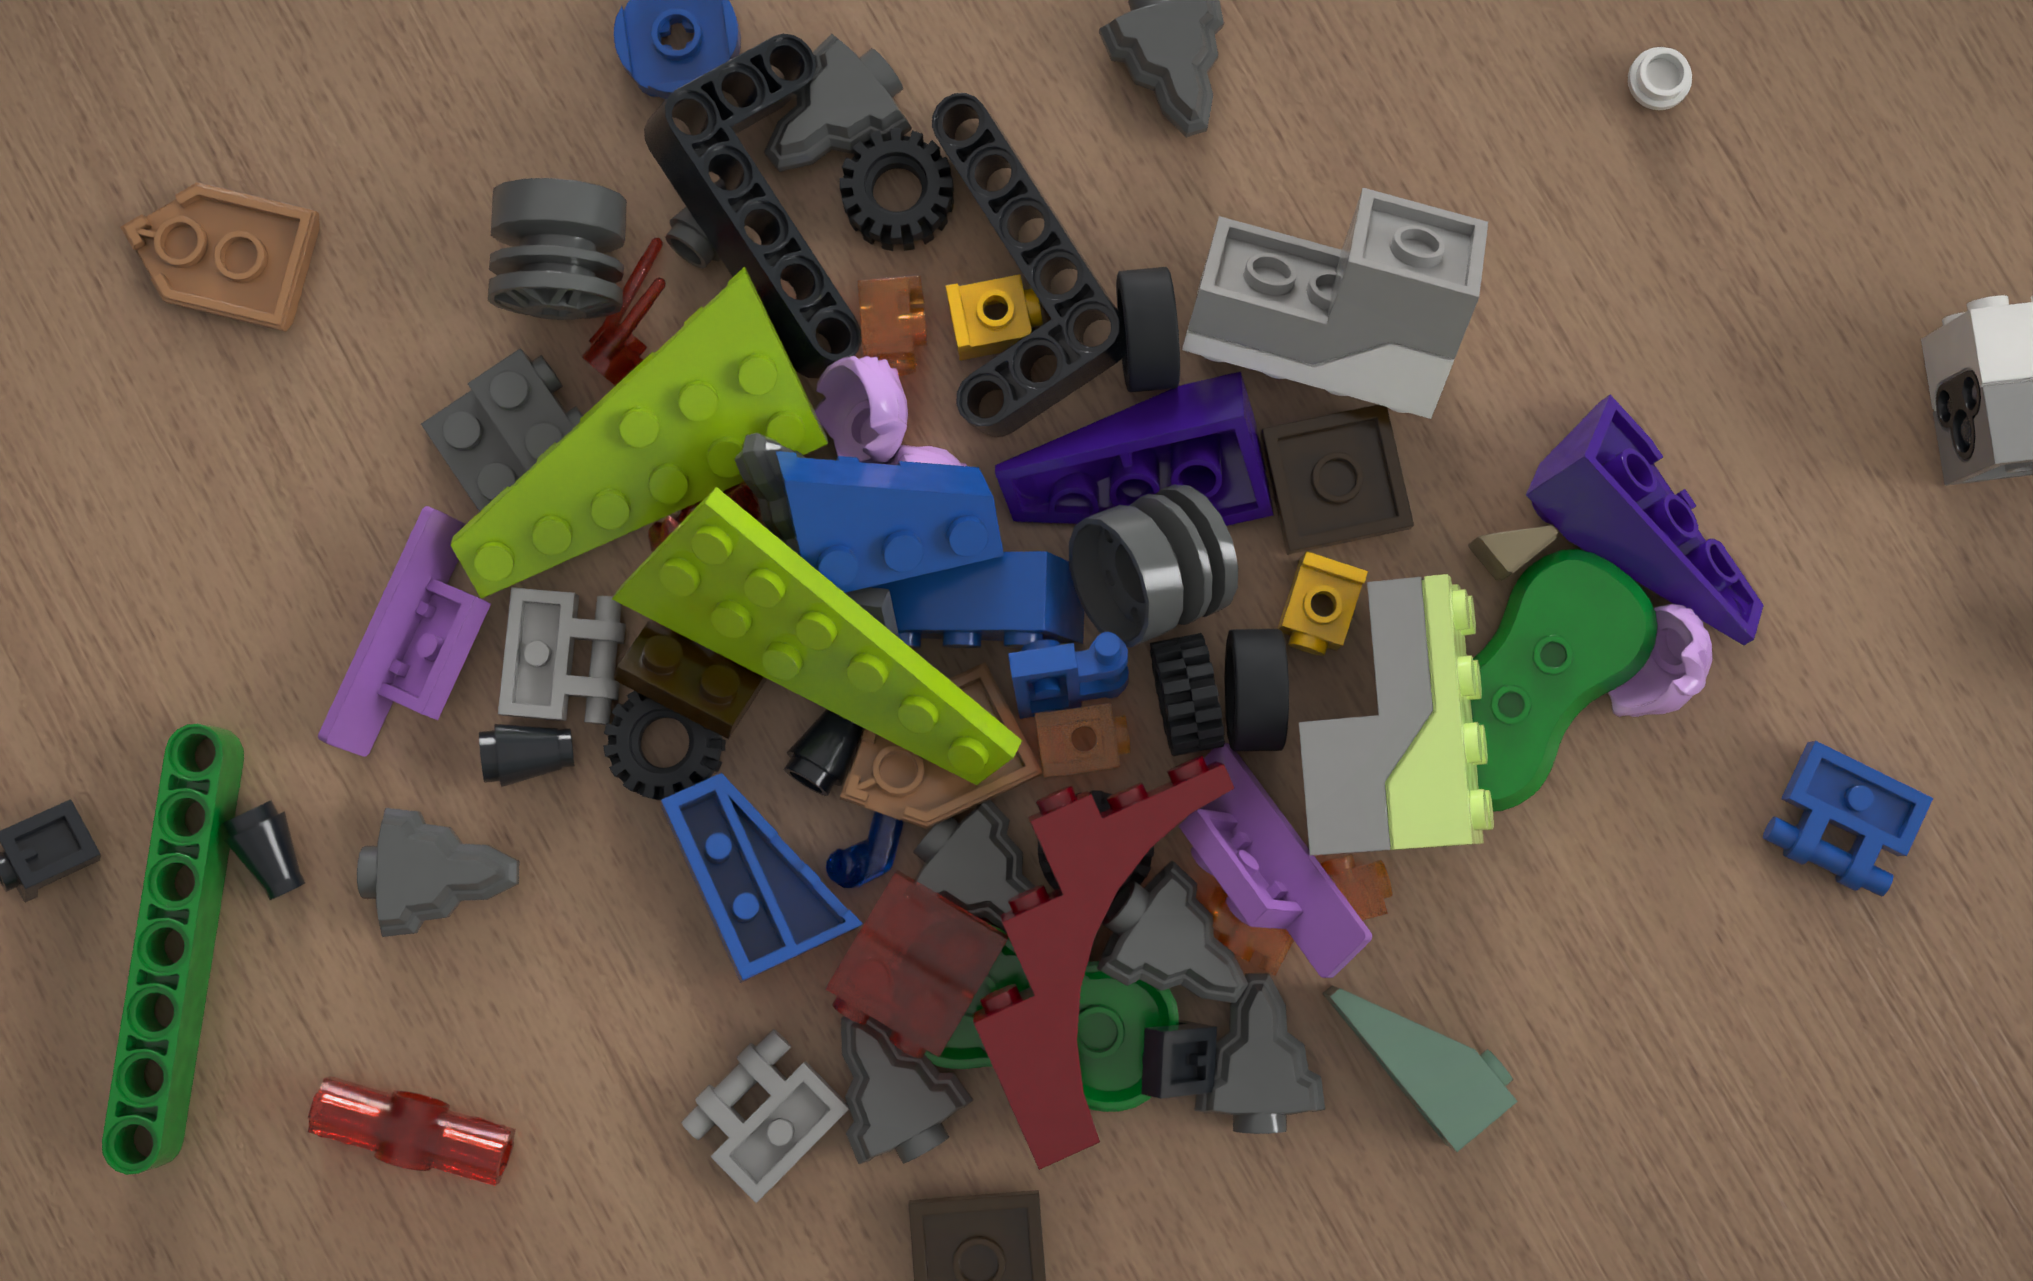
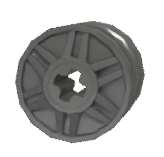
[488,178,627,320]
[1069,484,1238,648]

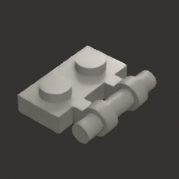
[498,587,626,725]
[681,1029,849,1203]

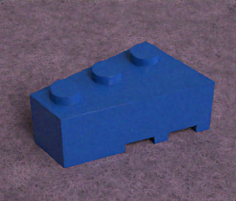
[775,451,1004,593]
[872,551,1084,648]
[661,773,863,983]

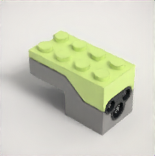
[1299,574,1494,856]

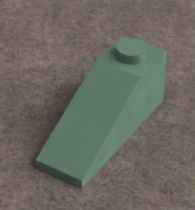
[1322,986,1518,1152]

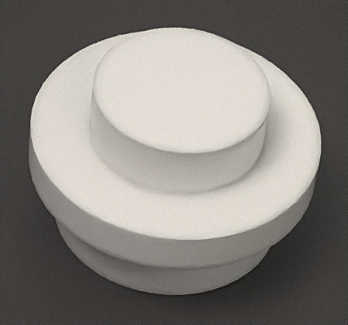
[1628,47,1692,110]

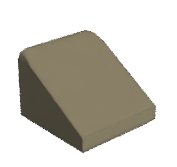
[1468,525,1558,581]

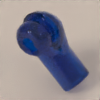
[825,811,904,888]

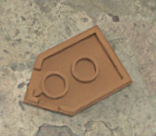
[120,182,320,332]
[840,662,1043,829]

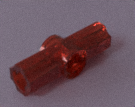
[308,1076,516,1186]

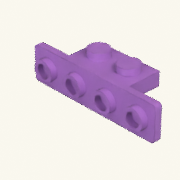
[318,506,491,757]
[1179,743,1372,978]

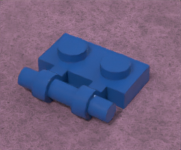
[1008,632,1129,719]
[1763,741,1933,897]

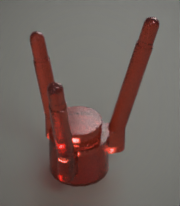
[581,238,666,386]

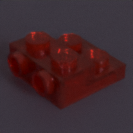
[825,870,1009,1059]

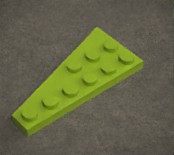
[450,266,828,599]
[612,487,1023,785]

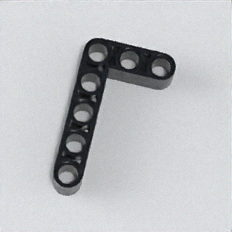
[644,33,862,379]
[932,93,1127,437]

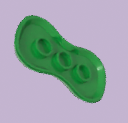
[1471,549,1658,812]
[893,918,1179,1112]

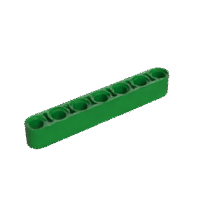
[102,724,244,1175]

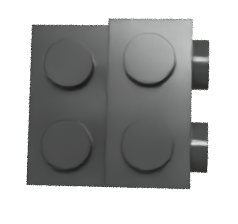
[421,348,583,512]

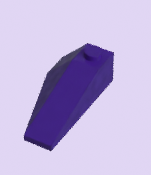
[995,371,1274,526]
[1526,394,1764,645]

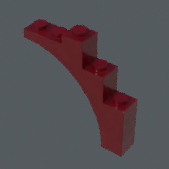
[972,756,1234,1170]

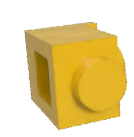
[946,274,1043,361]
[1277,551,1368,656]

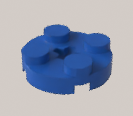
[614,0,741,99]

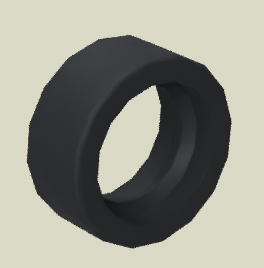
[1116,267,1180,393]
[1224,629,1289,751]

